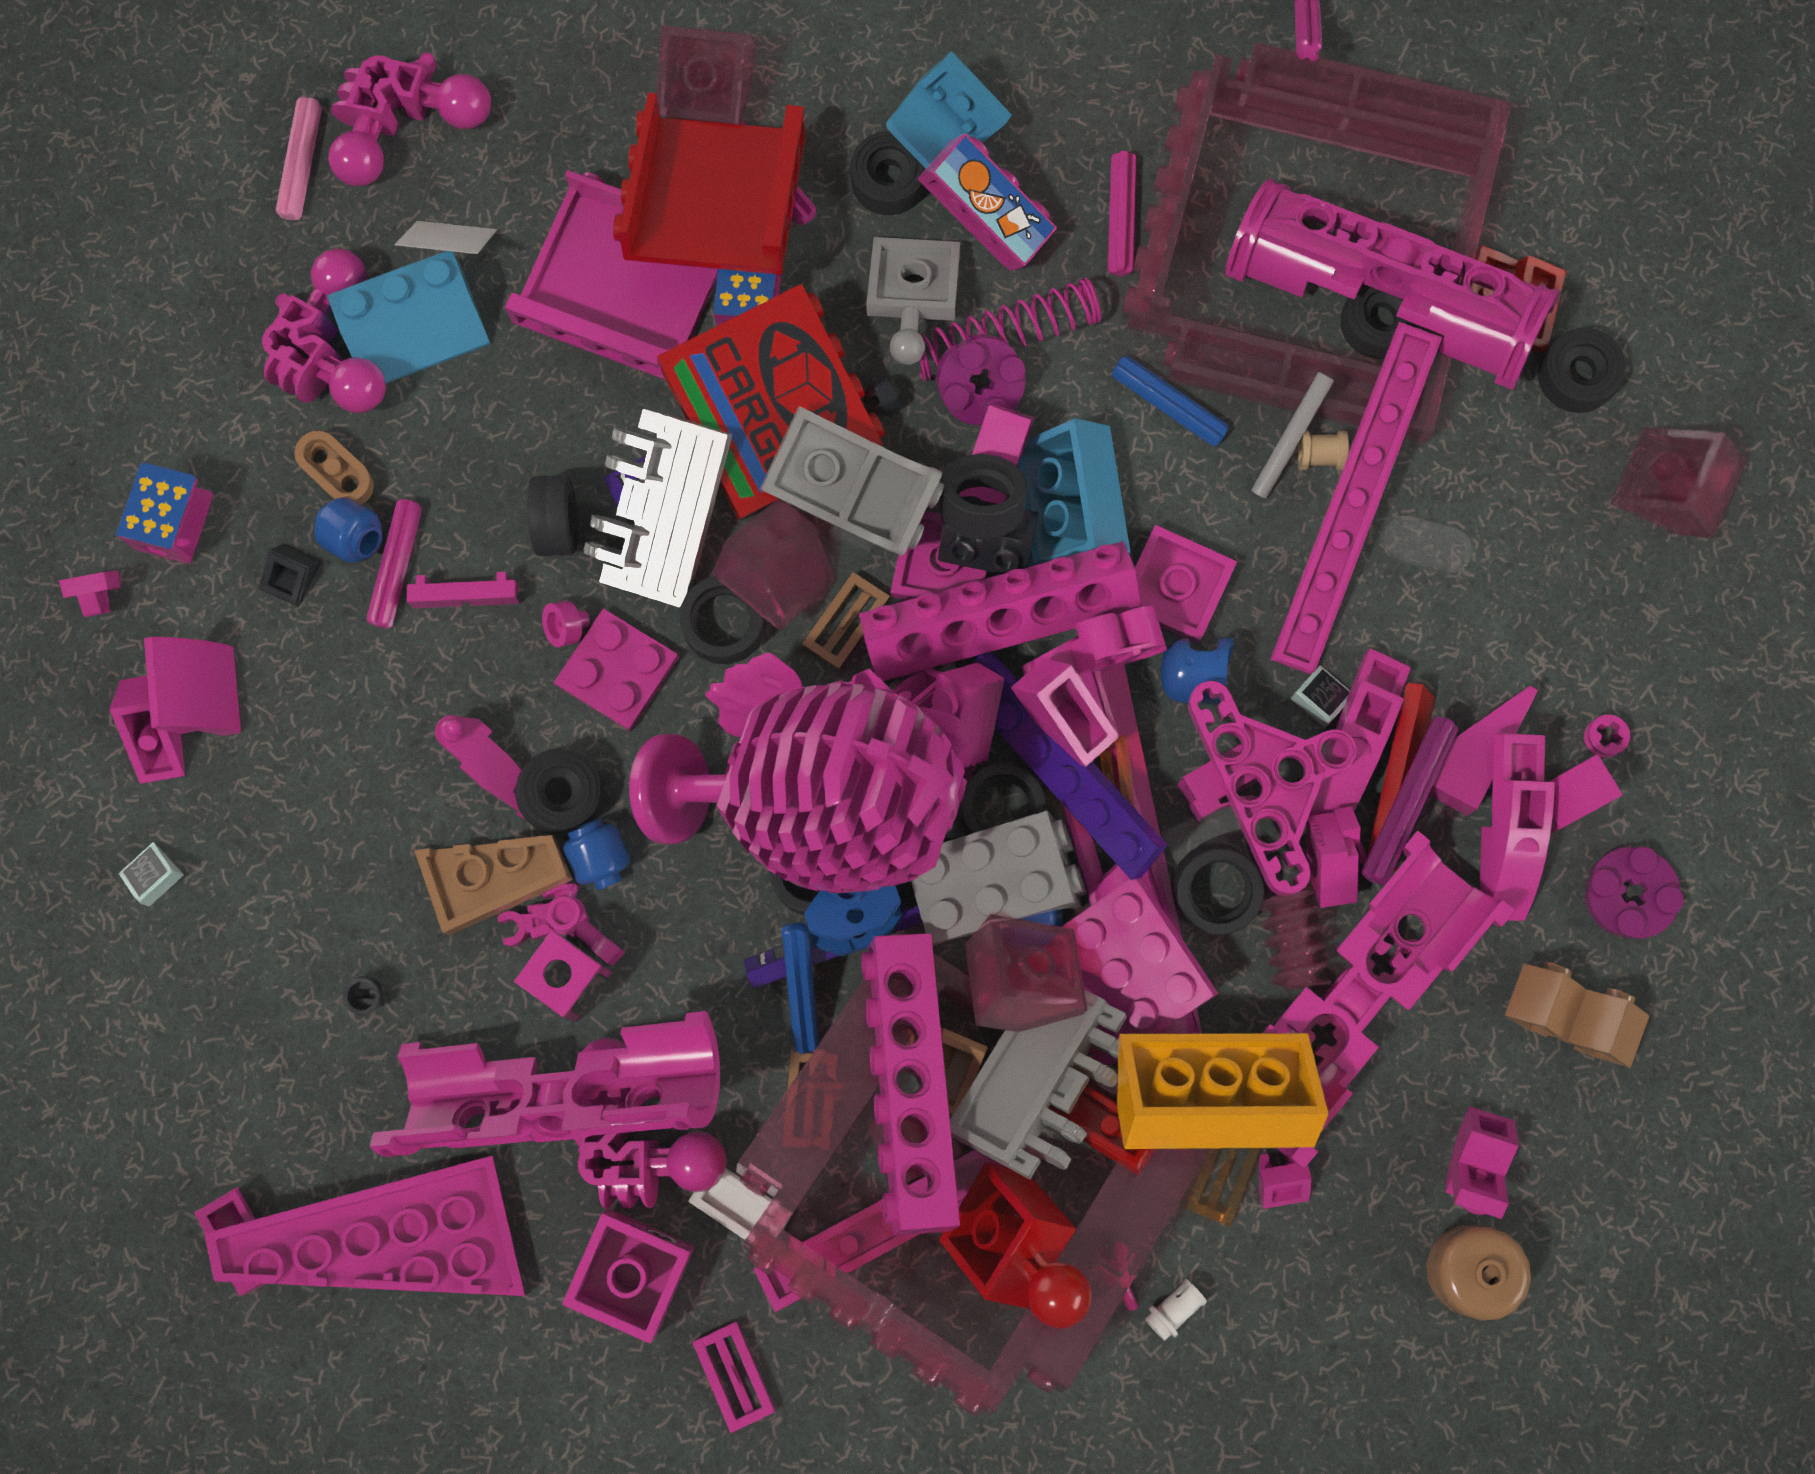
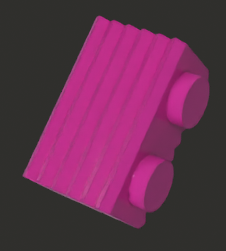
[929,663,1004,768]

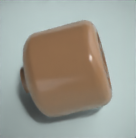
[1426,1225,1531,1321]

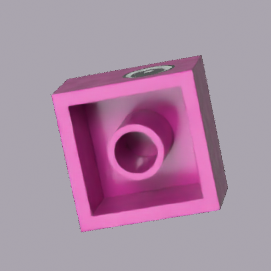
[562,1208,695,1344]

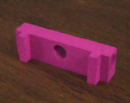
[407,572,520,608]

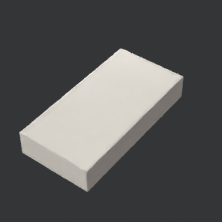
[688,1168,794,1254]

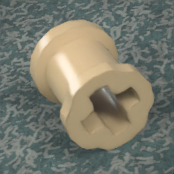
[1298,430,1349,471]

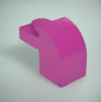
[1445,1106,1519,1219]

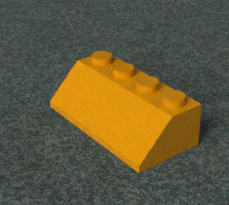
[1117,1033,1328,1149]

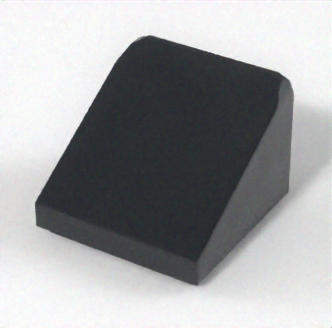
[259,543,322,607]

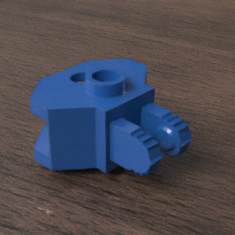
[804,886,902,957]

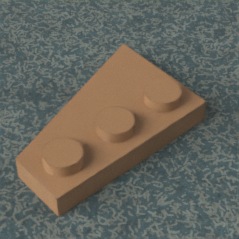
[414,835,573,936]

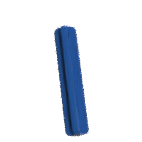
[1112,356,1229,446]
[782,922,820,1055]

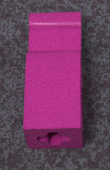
[960,403,1035,504]

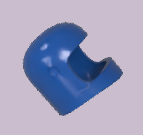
[1160,638,1234,705]

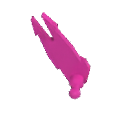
[434,715,525,819]

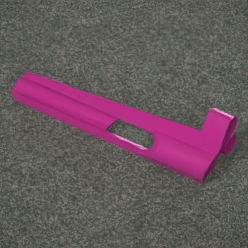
[1022,605,1202,1034]

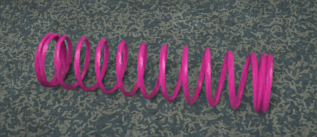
[919,277,1102,381]

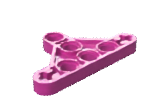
[1188,681,1357,896]

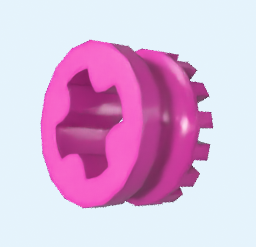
[1584,715,1630,758]

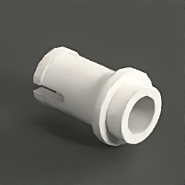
[1145,1279,1207,1341]

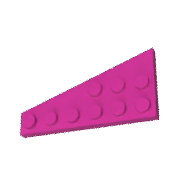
[204,1156,526,1296]

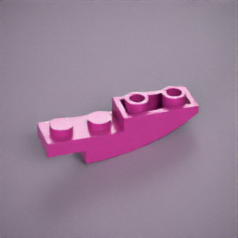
[1309,648,1411,816]
[1480,733,1555,921]

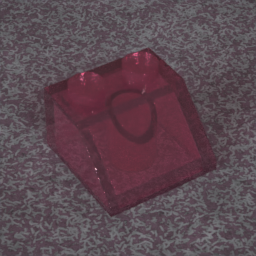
[656,25,757,124]
[1610,427,1747,539]
[712,499,835,631]
[965,914,1088,1032]

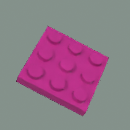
[1025,877,1219,1067]

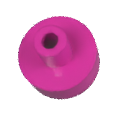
[542,600,590,648]

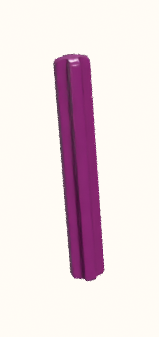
[1362,716,1458,885]

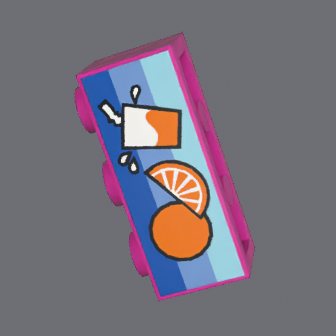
[918,133,1057,271]

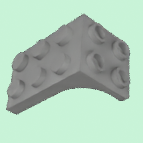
[760,407,944,556]
[911,811,1088,946]

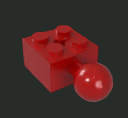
[939,1161,1092,1329]

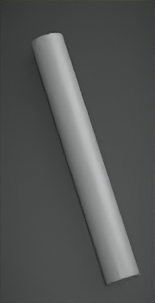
[1251,371,1334,499]

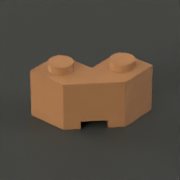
[1505,962,1649,1068]

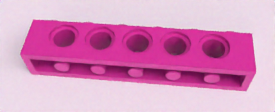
[859,541,1142,681]
[861,934,960,1236]

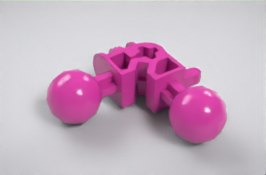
[328,53,491,187]
[262,248,387,414]
[574,1037,727,1209]

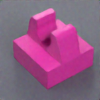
[59,570,121,617]
[1258,1153,1312,1209]

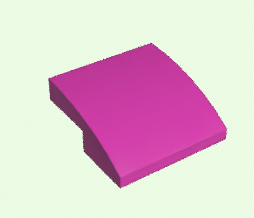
[144,637,241,736]

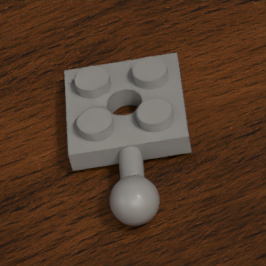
[867,237,960,365]

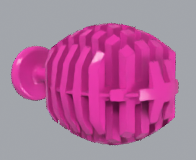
[629,683,965,893]

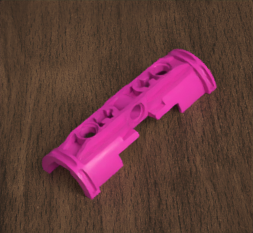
[1225,178,1561,390]
[1262,831,1516,1169]
[370,1011,720,1157]

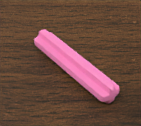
[276,97,322,220]

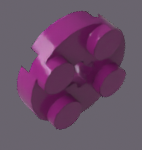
[935,334,1026,425]
[1585,847,1684,940]

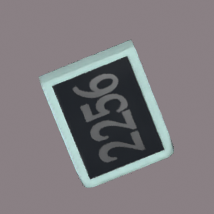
[1291,665,1350,728]
[119,842,184,907]

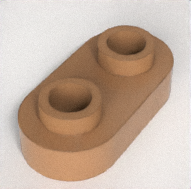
[295,431,374,505]

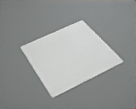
[395,221,497,254]

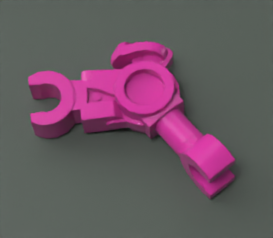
[497,882,625,966]

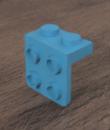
[886,51,1012,168]

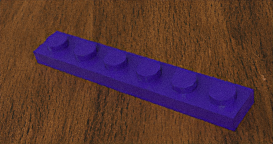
[973,651,1168,880]

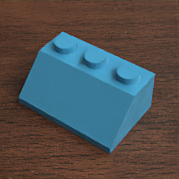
[327,251,491,384]
[1018,418,1131,567]

